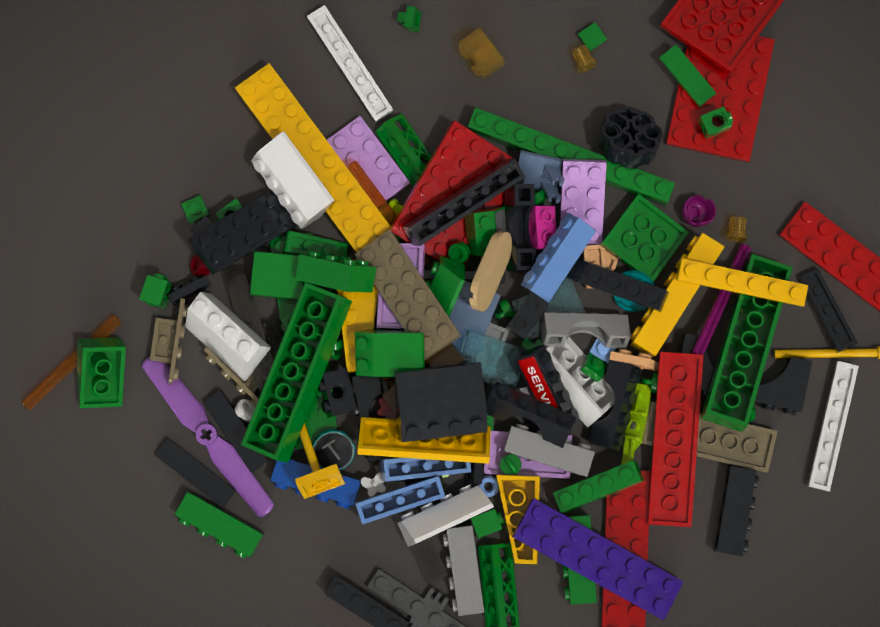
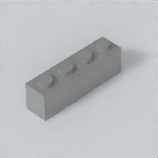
[503,424,595,477]
[443,526,484,616]

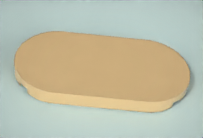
[469,231,512,312]

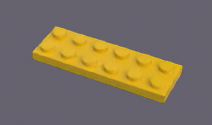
[358,417,491,464]

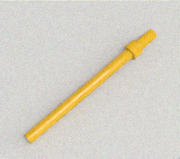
[774,346,880,359]

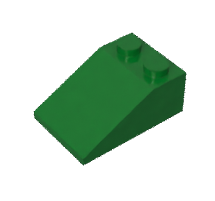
[355,329,425,377]
[77,338,126,408]

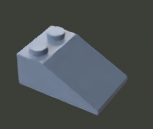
[450,281,501,358]

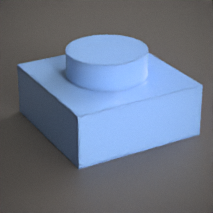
[588,338,616,364]

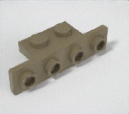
[150,298,188,385]
[203,347,268,407]

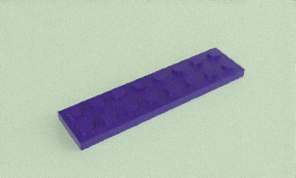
[512,498,683,620]

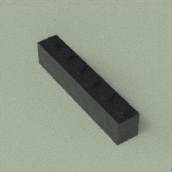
[402,158,526,246]

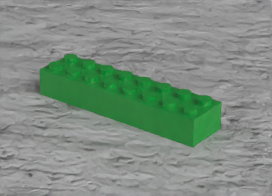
[700,254,793,432]
[241,282,352,463]

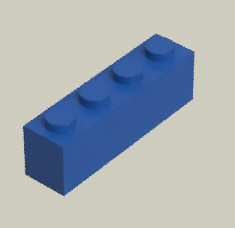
[270,460,361,509]

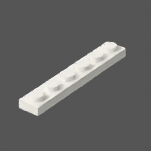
[307,5,393,122]
[807,361,859,492]

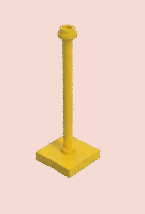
[295,422,345,499]

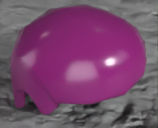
[682,195,717,227]

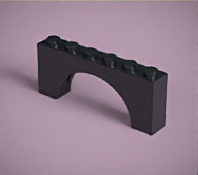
[679,333,812,415]

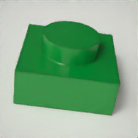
[181,195,210,224]
[580,352,607,382]

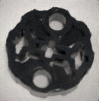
[597,107,663,169]

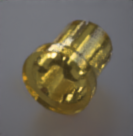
[571,45,598,73]
[726,216,747,242]

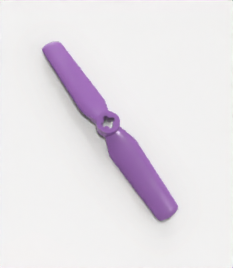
[142,357,274,517]

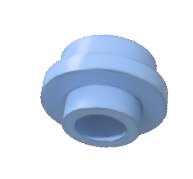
[478,476,499,497]

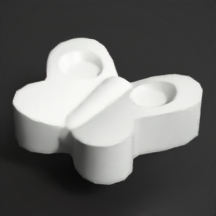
[361,472,386,497]

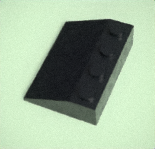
[394,362,487,442]

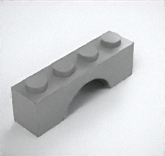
[540,312,631,348]

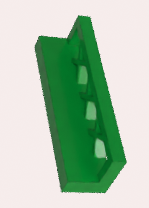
[375,114,432,188]
[478,543,520,627]

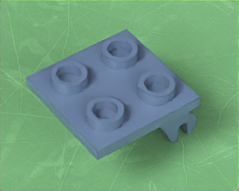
[516,150,564,203]

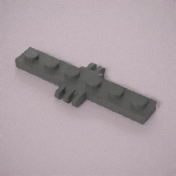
[367,569,466,627]

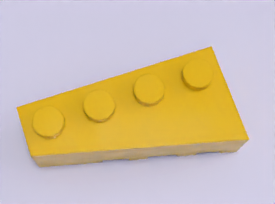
[337,284,379,373]
[496,475,541,564]

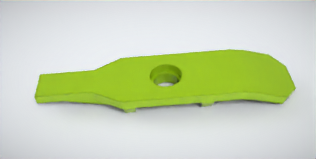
[621,383,651,465]

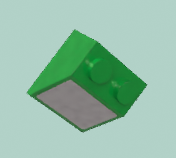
[465,206,506,256]

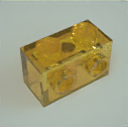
[458,27,505,80]

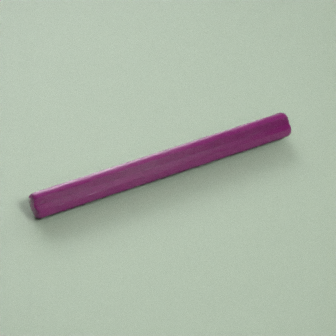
[692,244,751,355]

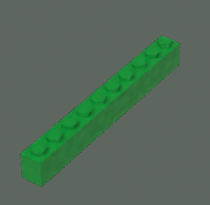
[468,107,675,206]

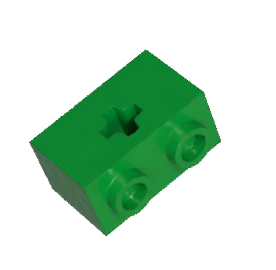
[139,273,174,310]

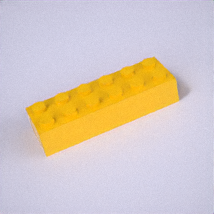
[630,233,725,359]

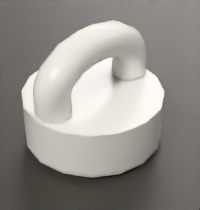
[235,399,256,423]

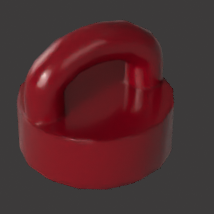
[190,254,211,276]

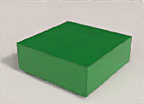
[577,22,607,52]

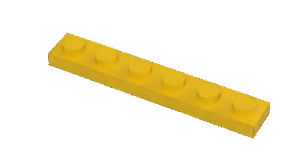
[676,258,808,307]

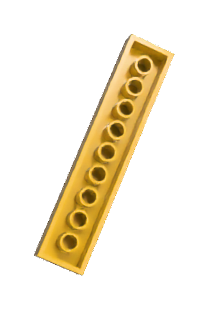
[235,63,396,253]

